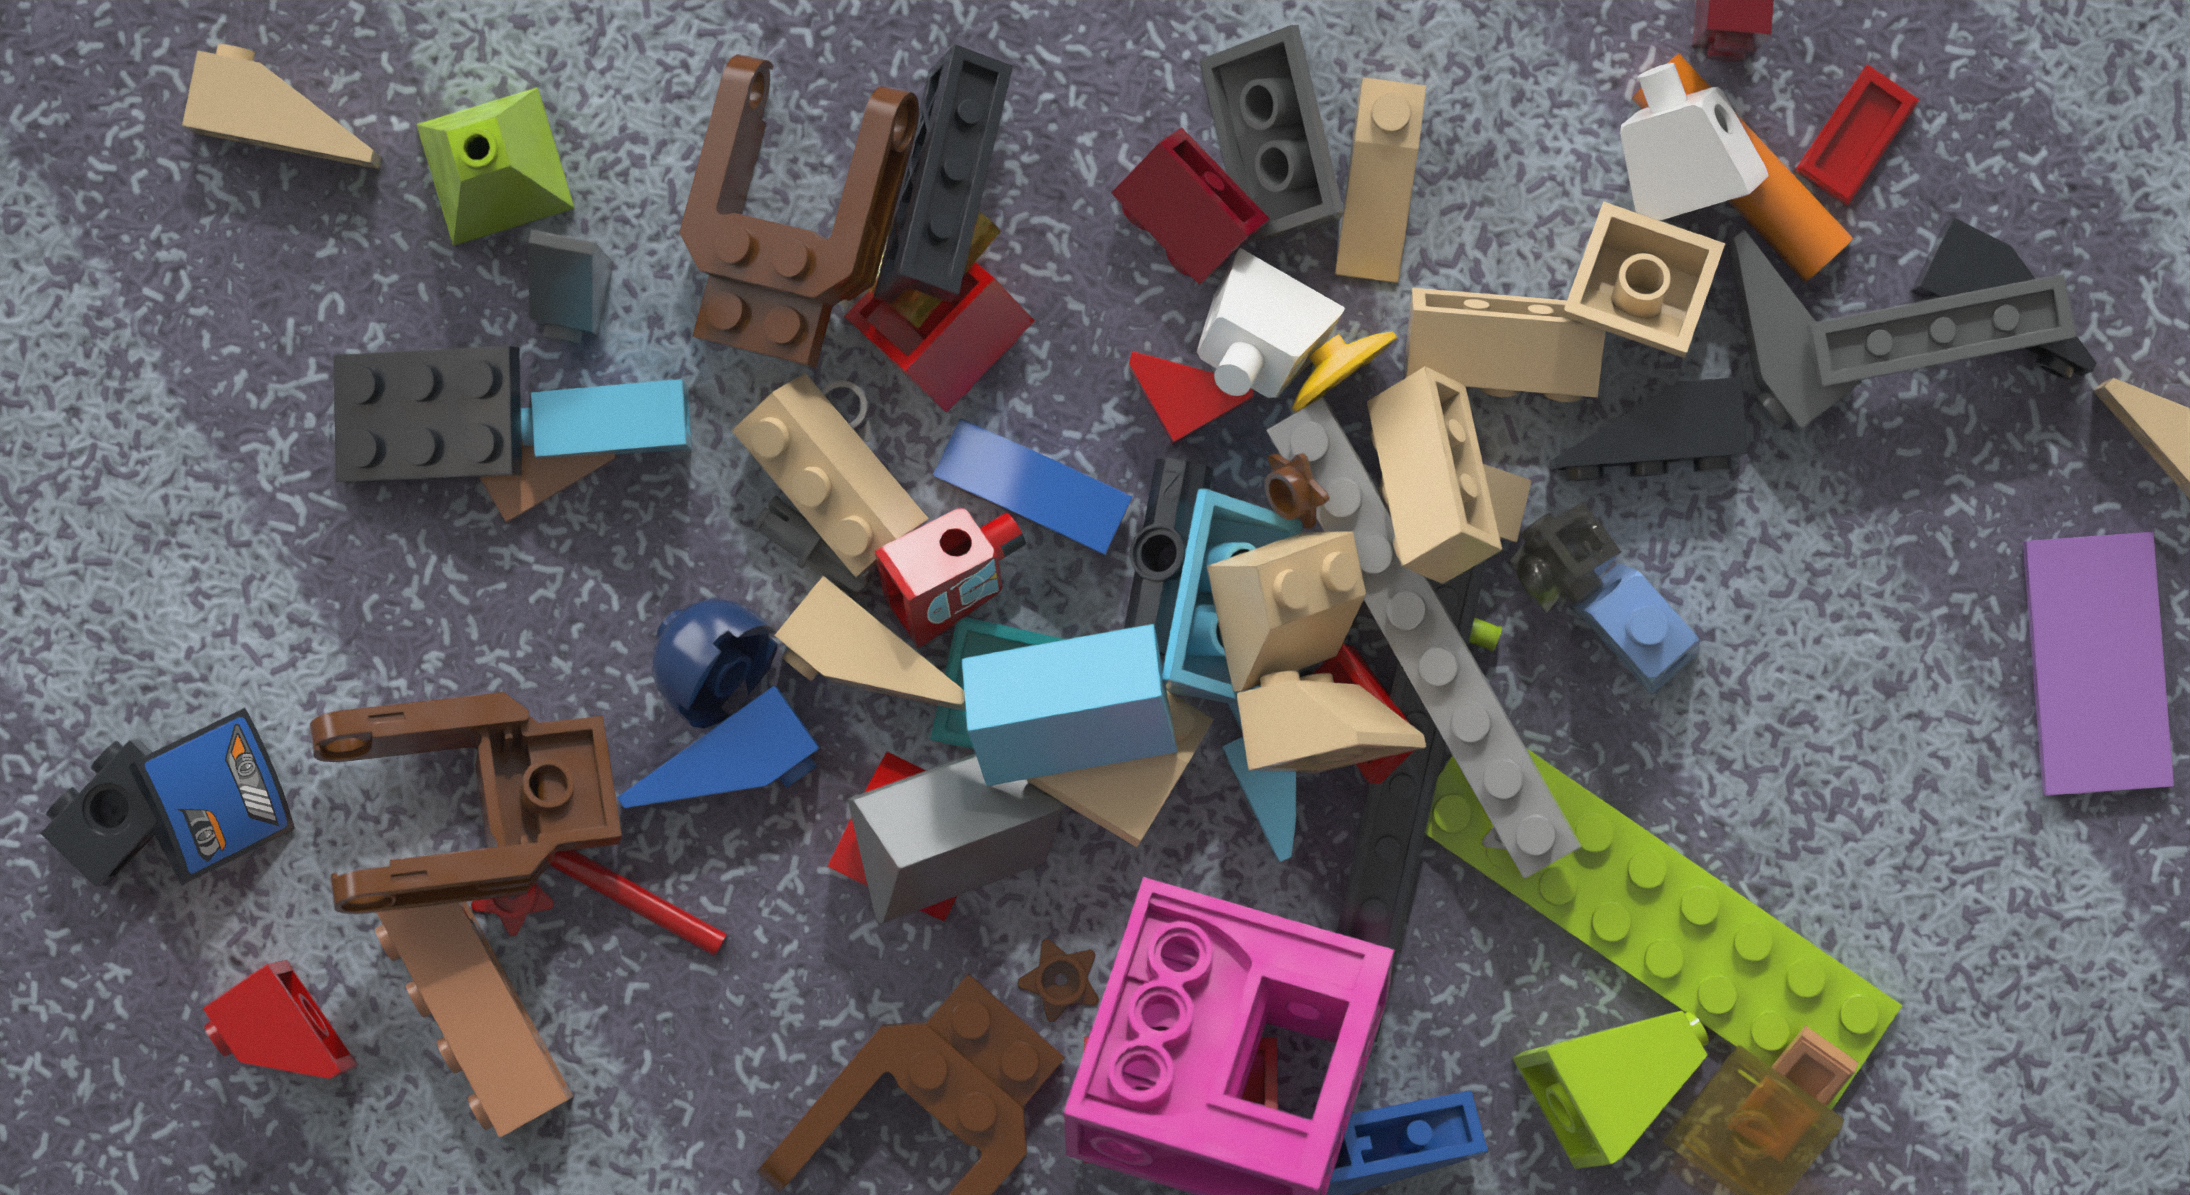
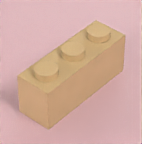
[1405,288,1606,402]
[1367,366,1502,584]
[732,373,929,577]

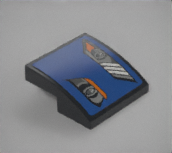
[128,708,295,886]

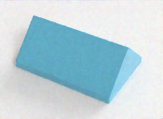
[1161,489,1303,705]
[962,624,1178,786]

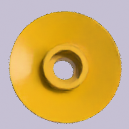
[1291,332,1398,414]

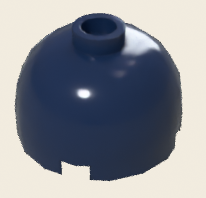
[652,598,778,729]

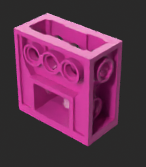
[1064,877,1394,1195]

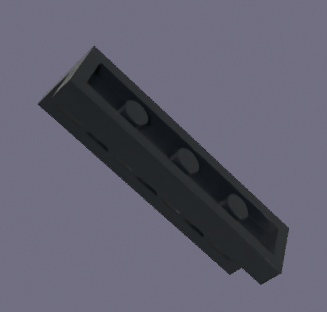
[873,44,1013,304]

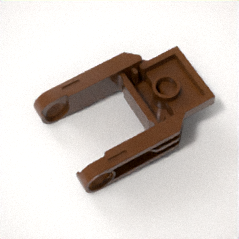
[679,54,919,368]
[309,692,622,914]
[756,973,1065,1195]

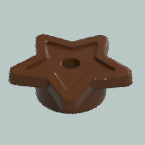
[1264,453,1330,530]
[1018,939,1099,1022]

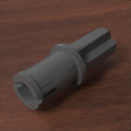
[752,495,876,596]

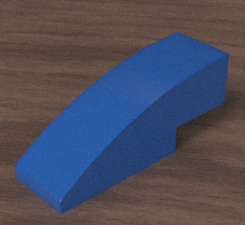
[933,418,1133,557]

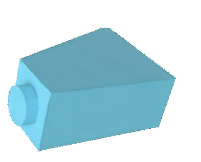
[521,379,692,459]

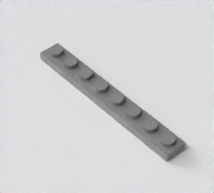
[1267,398,1581,879]

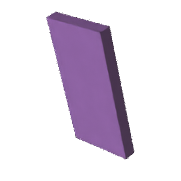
[2023,532,2174,796]

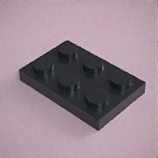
[333,346,522,483]

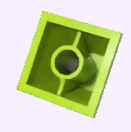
[416,87,575,246]
[1512,1010,1709,1169]

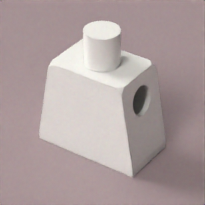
[1620,63,1769,221]
[1197,248,1345,398]

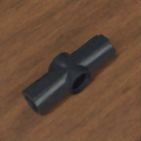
[1124,458,1213,657]

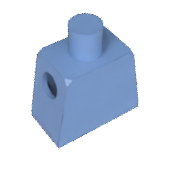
[1571,563,1700,695]

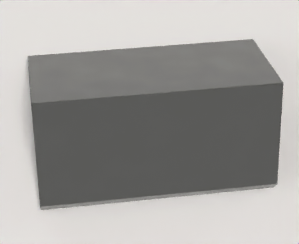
[1199,25,1344,243]
[847,754,1064,923]

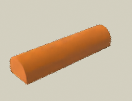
[1632,53,1853,283]

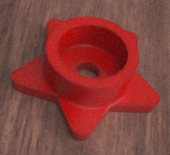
[471,882,554,936]

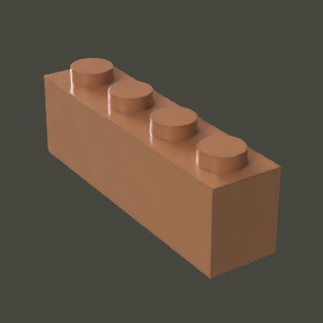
[375,901,574,1137]

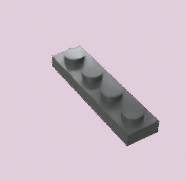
[1807,274,2077,389]

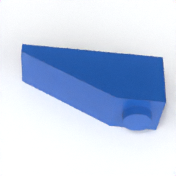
[617,686,822,808]
[1326,1090,1488,1195]

